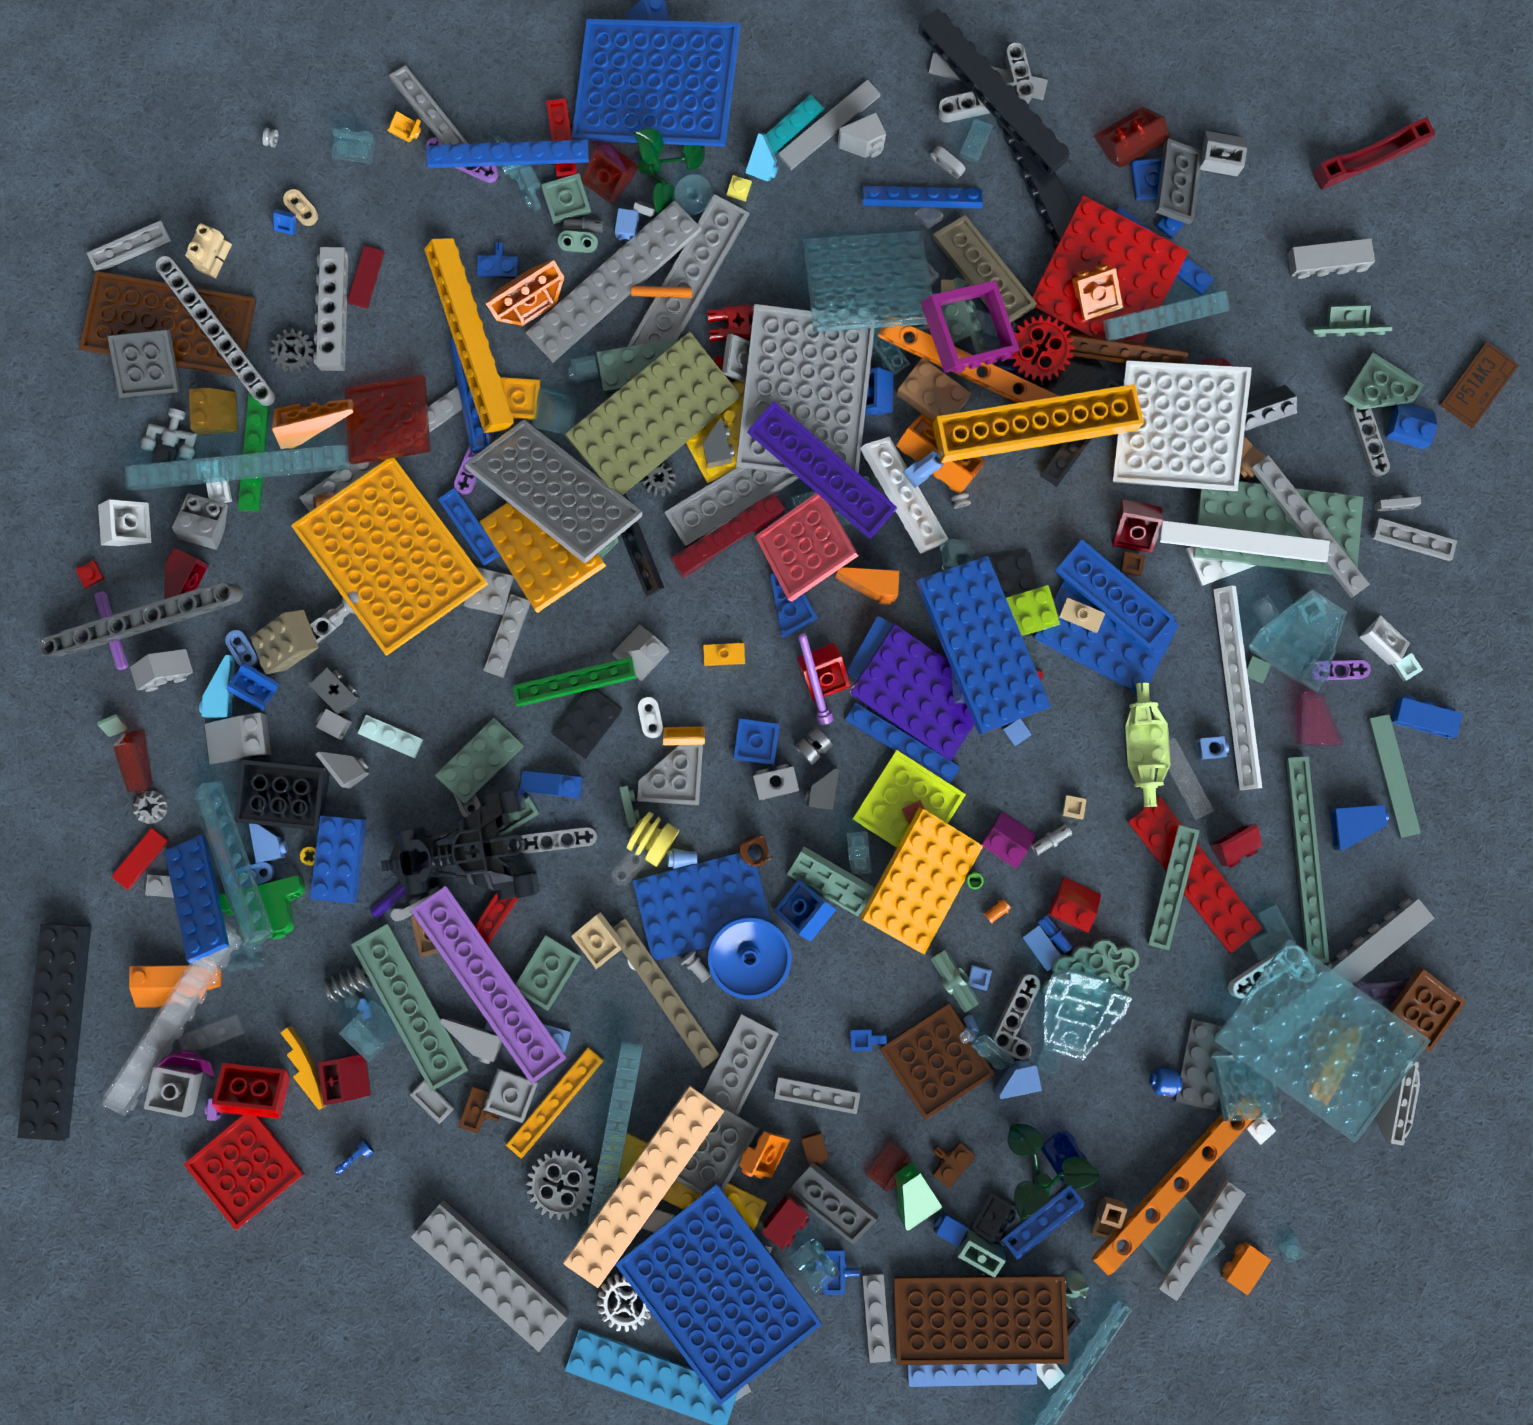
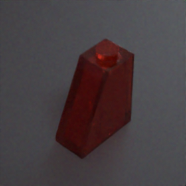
[113,729,153,793]

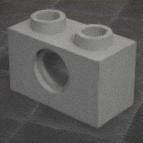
[753,764,799,801]

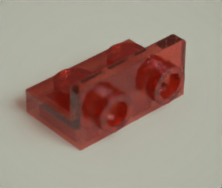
[865,1140,911,1192]

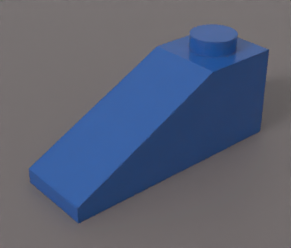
[519,771,583,799]

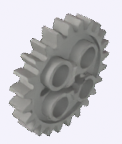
[526,1149,596,1220]

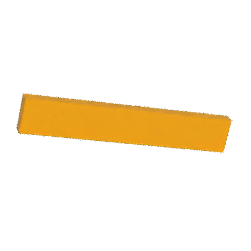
[506,1047,604,1159]

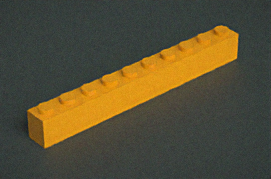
[424,238,514,433]

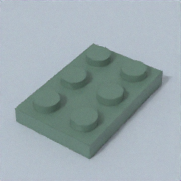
[515,935,582,1011]

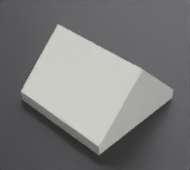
[1359,615,1410,665]

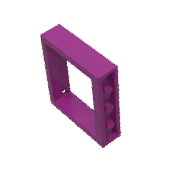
[920,280,1020,373]

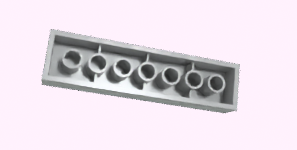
[411,1200,570,1352]

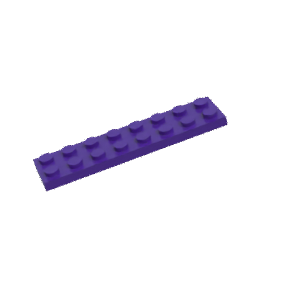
[747,401,897,539]

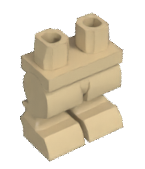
[185,223,232,278]

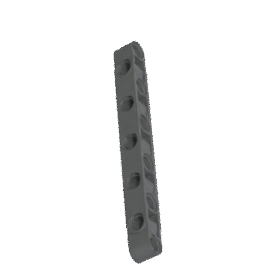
[40,583,243,656]

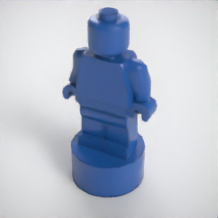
[335,1139,374,1174]

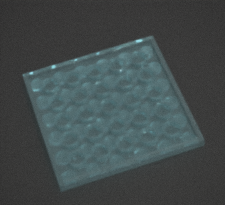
[803,231,933,332]

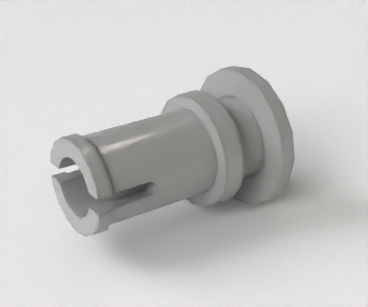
[680,950,711,983]

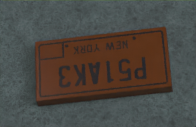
[1440,342,1519,428]

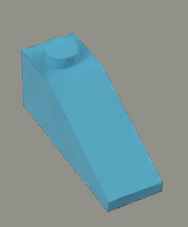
[199,655,235,718]

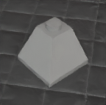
[612,624,669,681]
[316,752,370,789]

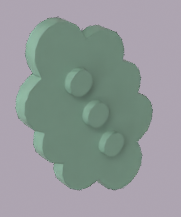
[1042,938,1139,1012]

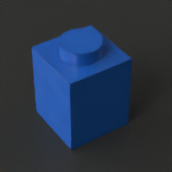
[933,1212,968,1247]

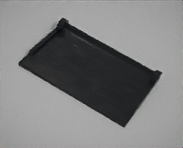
[1037,356,1107,396]

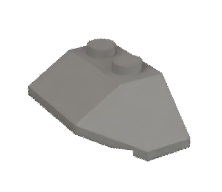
[1373,1059,1420,1145]

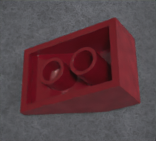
[164,548,209,599]

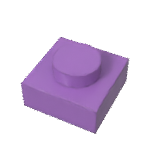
[205,1097,222,1121]

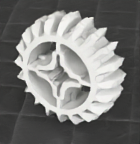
[597,1273,650,1332]

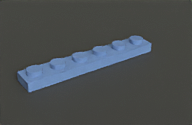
[908,1364,1037,1387]

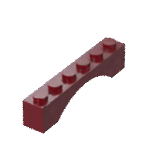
[1313,117,1436,190]
[671,493,785,579]

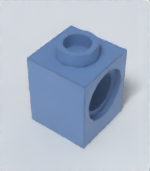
[615,208,639,243]
[1195,736,1229,760]

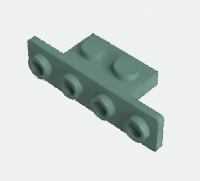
[941,277,987,354]
[1307,304,1392,337]

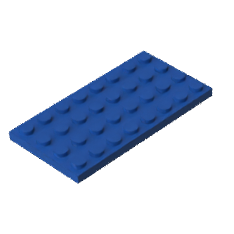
[916,556,1051,735]

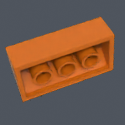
[896,414,986,494]

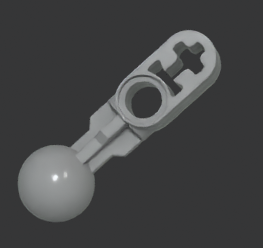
[310,591,360,644]

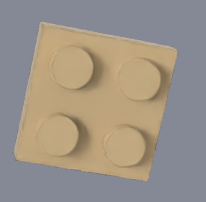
[571,912,626,969]

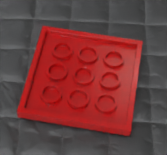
[183,1115,305,1230]

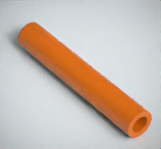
[631,286,692,298]

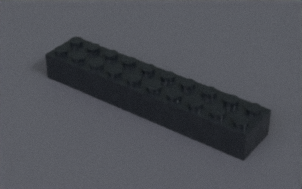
[17,923,92,1141]

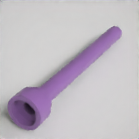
[799,633,834,725]

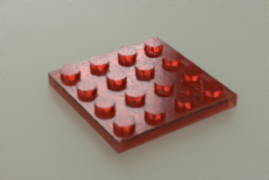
[345,375,431,465]

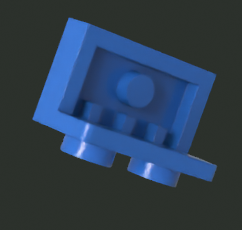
[226,663,279,711]

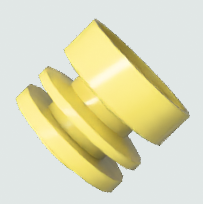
[627,811,679,867]

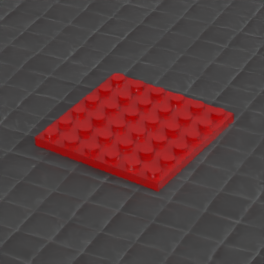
[1032,195,1189,344]

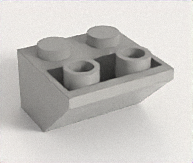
[1200,131,1247,176]
[172,493,228,550]

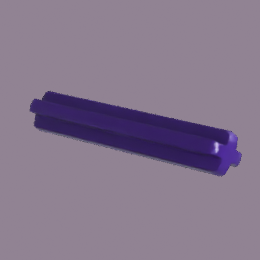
[370,858,429,918]

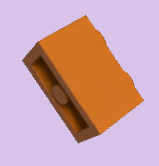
[1222,1241,1271,1295]

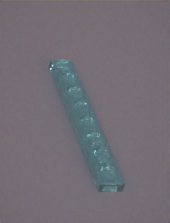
[1035,1300,1132,1425]

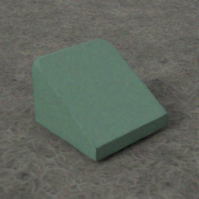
[97,714,128,737]

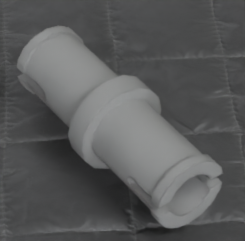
[1031,824,1072,856]

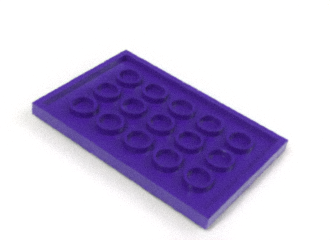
[849,624,974,761]

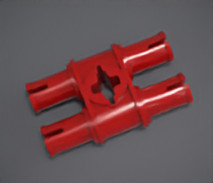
[707,303,767,342]

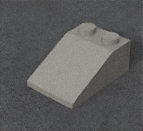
[205,713,272,764]

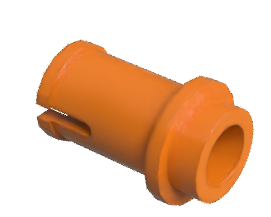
[984,899,1011,924]

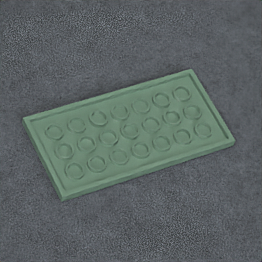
[1193,481,1364,575]

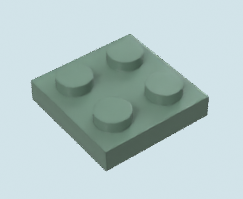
[541,173,591,224]

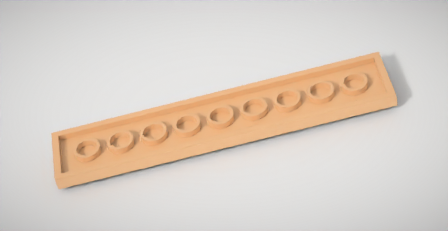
[563,1085,724,1288]

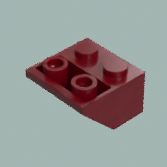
[318,1053,371,1105]

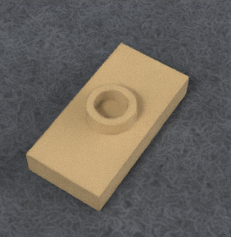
[1059,598,1105,633]

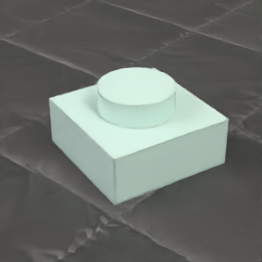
[1392,653,1423,682]

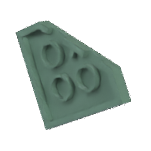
[1343,353,1424,410]

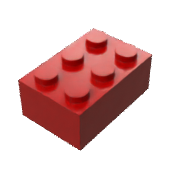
[212,1063,290,1119]

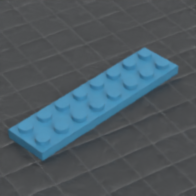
[565,1328,738,1425]

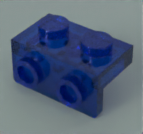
[1041,1131,1087,1183]

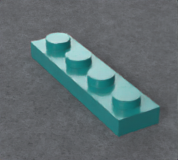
[753,94,824,155]

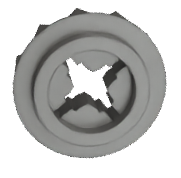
[133,791,167,824]

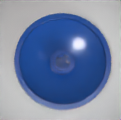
[708,916,792,999]

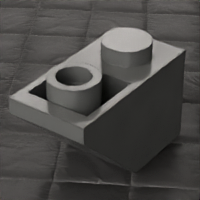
[703,419,735,468]

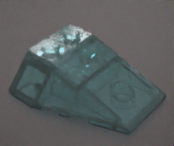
[1248,589,1347,692]
[1043,968,1132,1060]

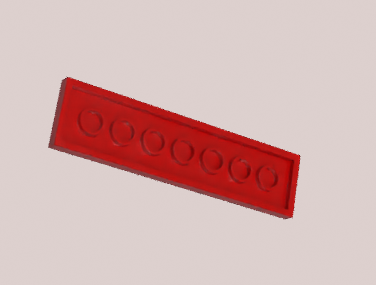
[1127,797,1263,953]

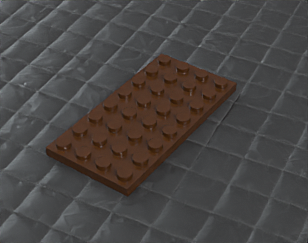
[79,271,256,377]
[894,1274,1068,1365]

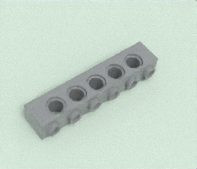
[313,247,349,371]

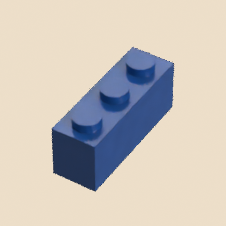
[1391,695,1463,739]

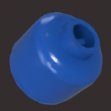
[1149,1067,1182,1097]

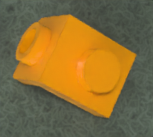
[387,111,421,142]

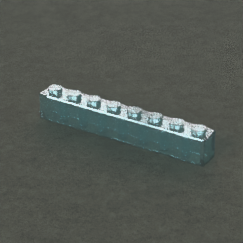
[193,781,273,946]

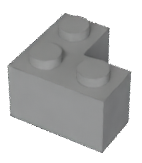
[130,649,193,692]

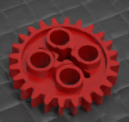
[1009,315,1075,383]

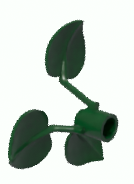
[634,128,705,216]
[1007,1124,1099,1220]

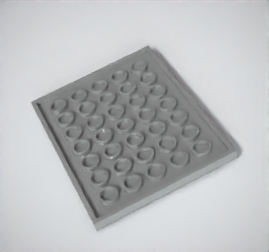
[736,304,876,474]

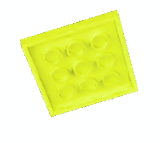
[852,750,966,848]

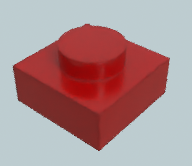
[75,560,105,588]

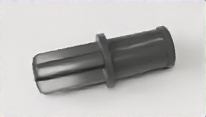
[563,217,603,233]

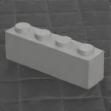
[1287,238,1375,279]

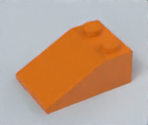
[835,567,899,605]

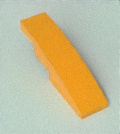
[281,1026,326,1110]

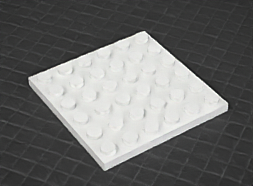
[1113,361,1252,491]

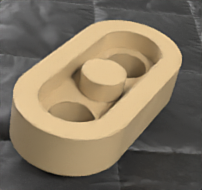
[283,189,318,226]

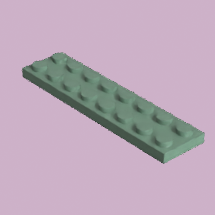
[351,924,469,1092]

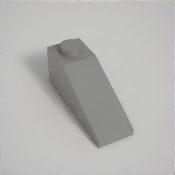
[440,1017,502,1064]

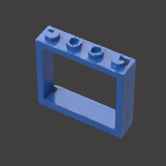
[1002,1185,1084,1259]

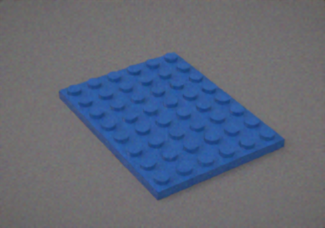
[572,19,741,147]
[615,1183,822,1405]

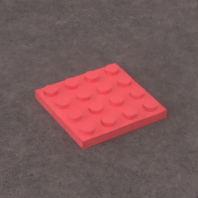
[755,493,859,602]

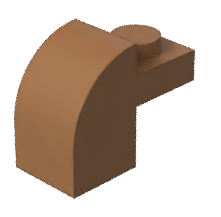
[1091,1196,1127,1239]

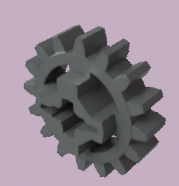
[270,329,315,374]

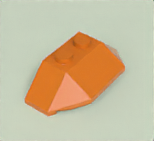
[485,260,564,326]

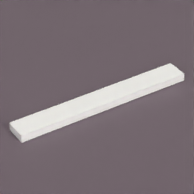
[1160,521,1330,562]

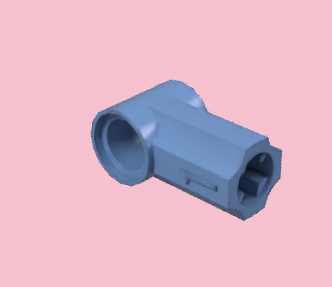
[903,450,944,488]

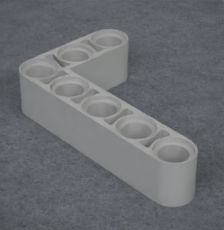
[938,42,1034,122]

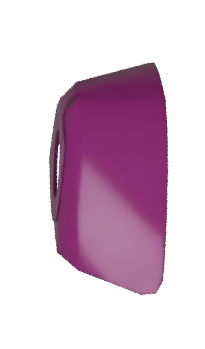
[154,1050,215,1077]

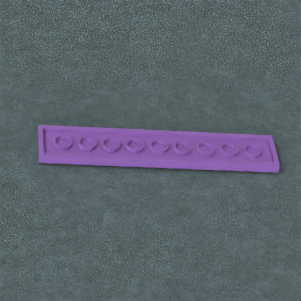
[410,886,567,1084]

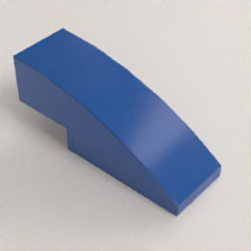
[847,616,894,680]

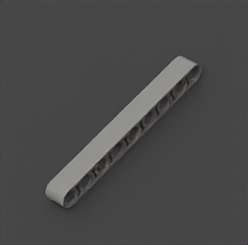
[156,256,275,406]

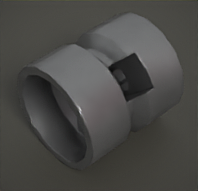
[794,726,833,765]

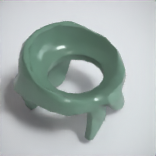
[1061,1270,1089,1309]

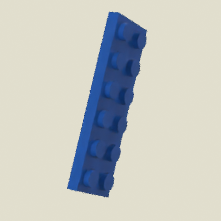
[1055,540,1176,650]
[165,834,230,963]

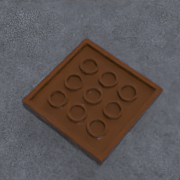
[879,1003,995,1120]

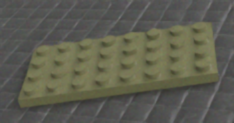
[565,332,741,495]

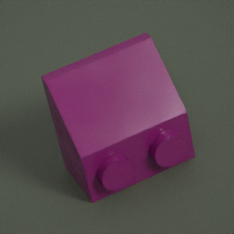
[980,811,1036,868]

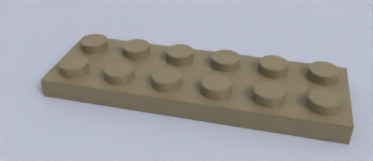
[932,215,1037,323]

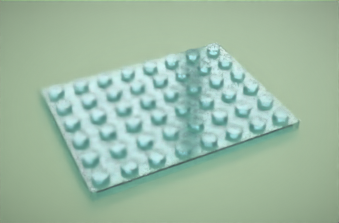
[1213,938,1431,1143]

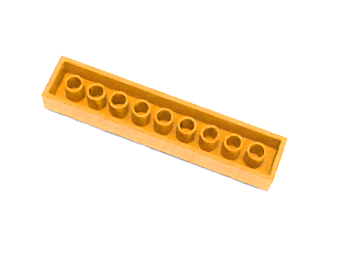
[933,384,1144,463]

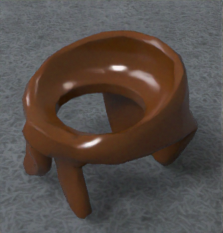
[738,833,773,866]

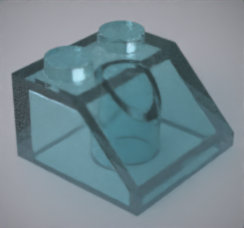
[339,999,399,1063]

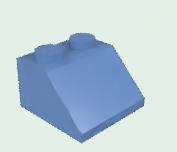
[994,1059,1042,1099]

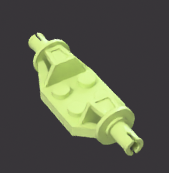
[1125,683,1171,807]

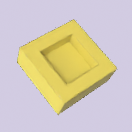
[727,175,752,202]

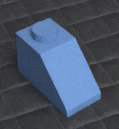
[249,824,288,863]

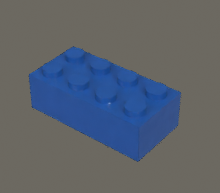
[310,816,367,903]

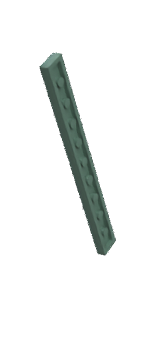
[1286,756,1330,964]

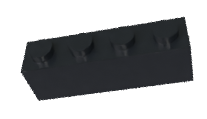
[1245,385,1297,431]

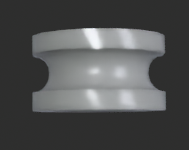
[262,127,279,148]
[951,493,971,509]

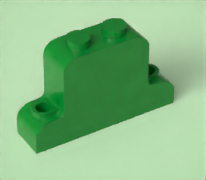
[219,875,305,944]

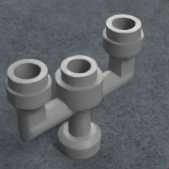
[141,408,197,460]

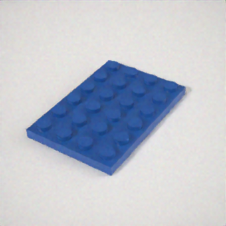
[1033,580,1179,693]
[633,850,771,961]

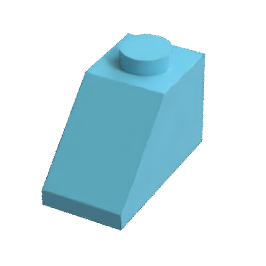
[745,133,778,181]

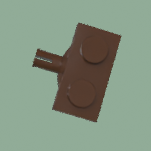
[458,1086,500,1134]
[932,1141,976,1188]

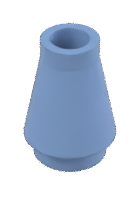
[667,848,697,869]

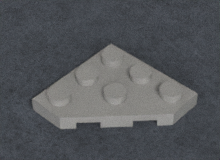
[637,744,703,805]

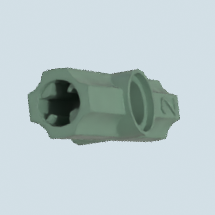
[931,949,981,1013]

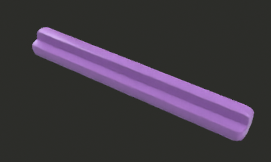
[94,592,129,670]

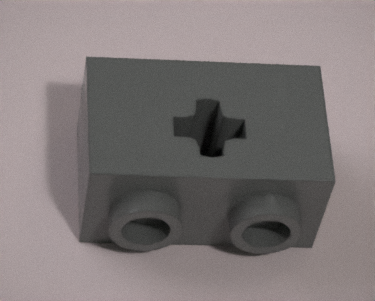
[309,668,359,716]

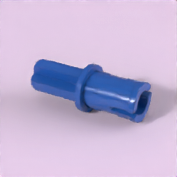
[1038,915,1073,954]

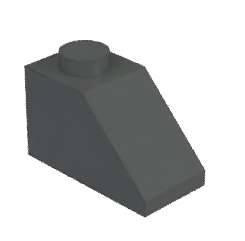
[805,769,839,811]

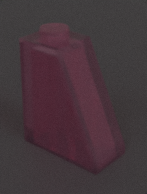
[1296,691,1343,746]

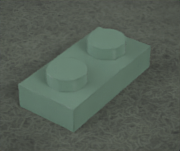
[620,786,640,828]

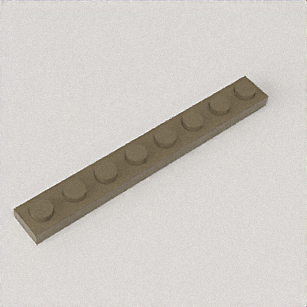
[612,918,720,1068]

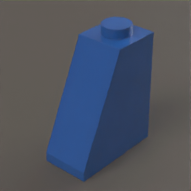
[1330,805,1389,850]

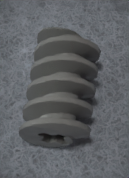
[323,965,371,1003]

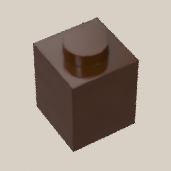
[801,1131,828,1165]

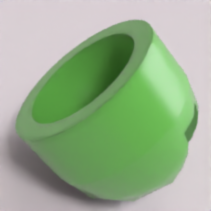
[966,872,984,889]

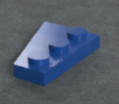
[770,573,818,639]

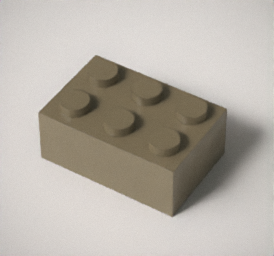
[251,610,319,675]

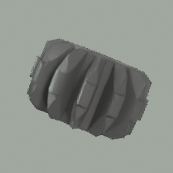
[642,463,676,497]

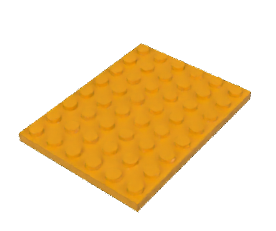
[291,455,488,656]

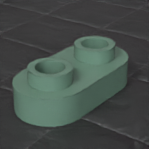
[558,229,598,253]

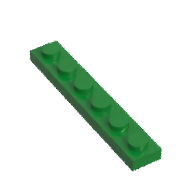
[238,391,270,512]
[513,657,637,707]

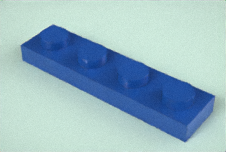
[438,488,500,566]

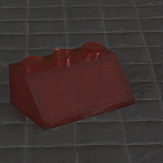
[1094,107,1170,168]

